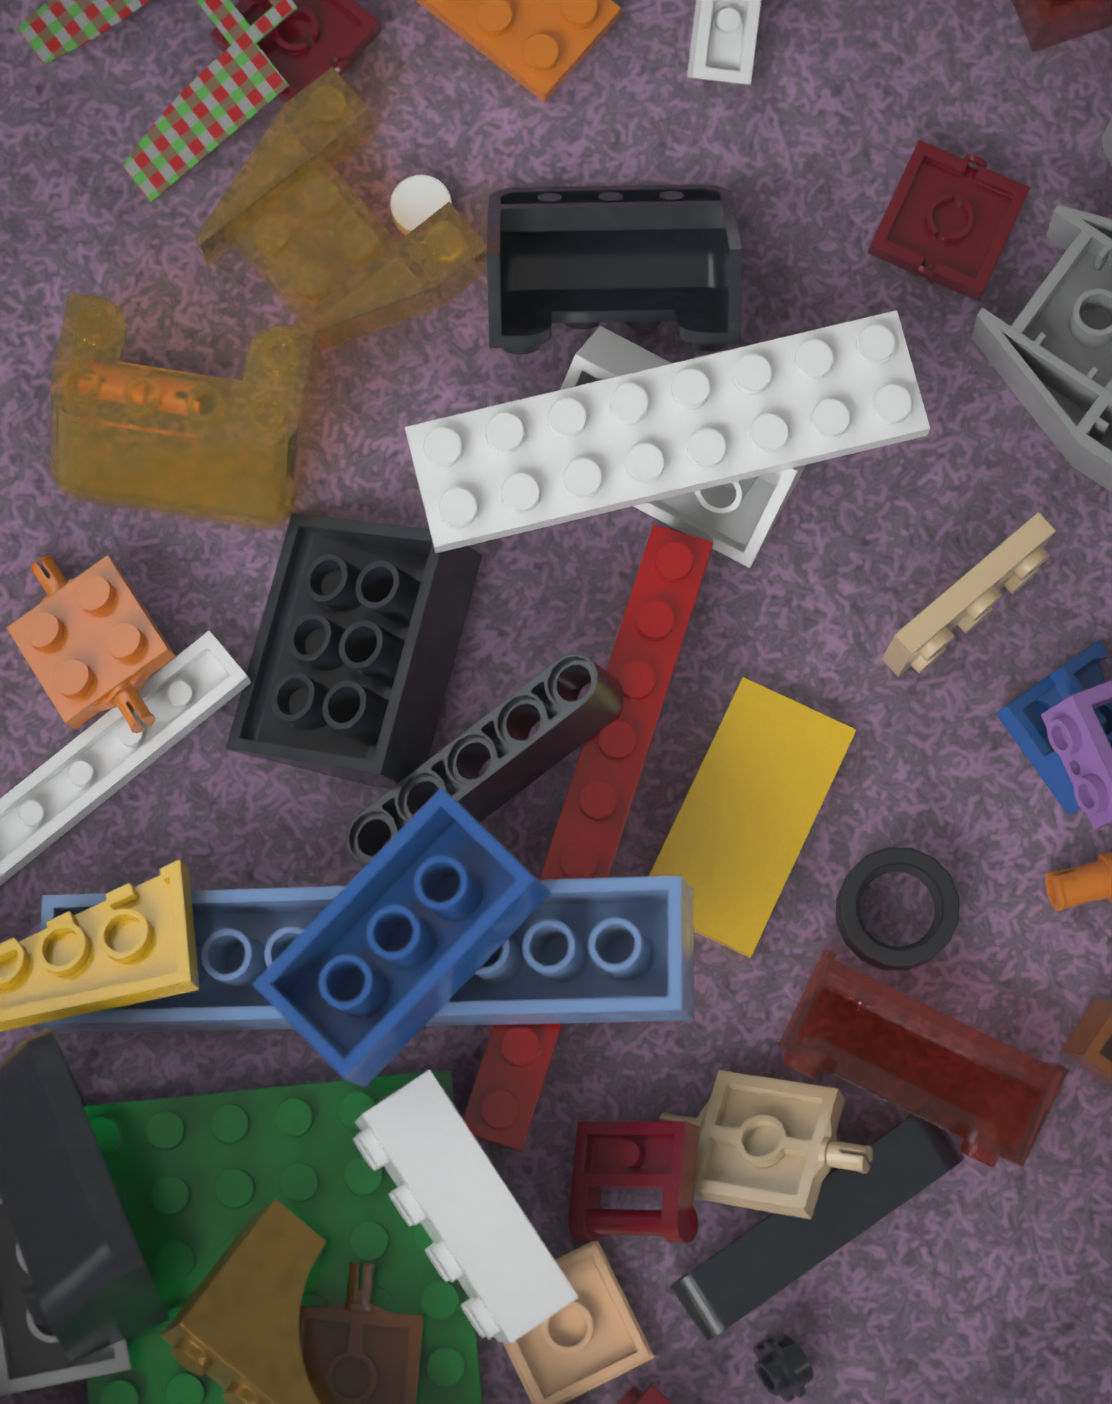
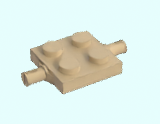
[660,1070,872,1219]

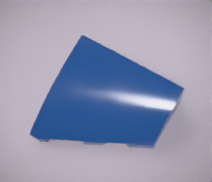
[995,640,1112,815]

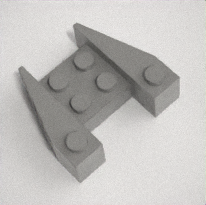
[972,204,1112,493]

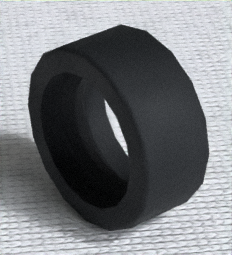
[836,847,959,971]

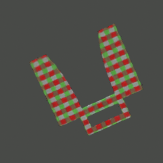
[16,0,298,203]

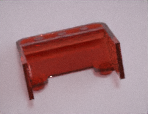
[774,948,1070,1168]

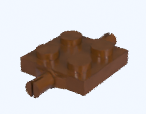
[298,1262,425,1404]

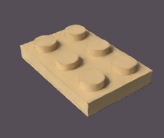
[882,512,1056,677]

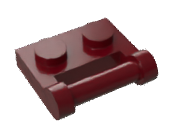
[568,1121,700,1243]

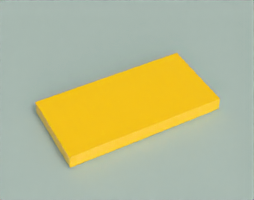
[648,677,856,958]

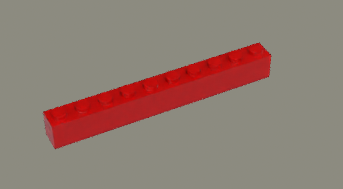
[463,524,713,1153]

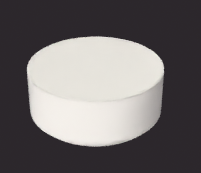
[391,175,452,239]

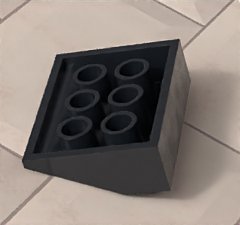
[226,513,483,789]

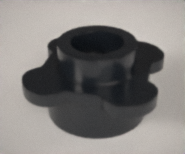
[753,1335,814,1402]

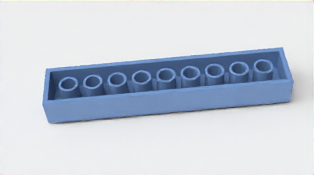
[37,876,694,1034]

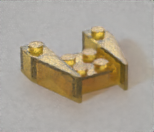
[195,67,487,364]

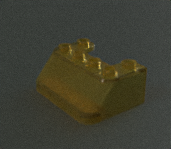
[50,292,323,530]

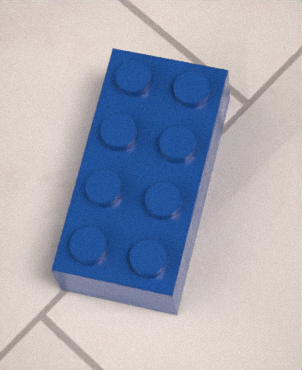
[252,787,552,1087]

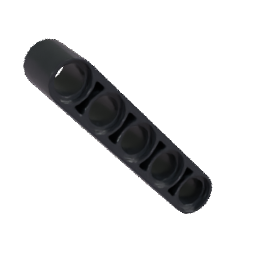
[346,653,624,865]
[669,1104,965,1341]

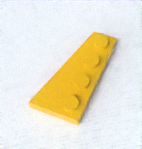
[0,859,200,1032]

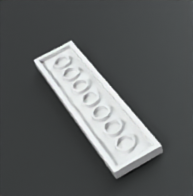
[405,310,930,553]

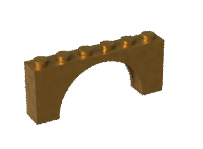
[161,1199,326,1404]

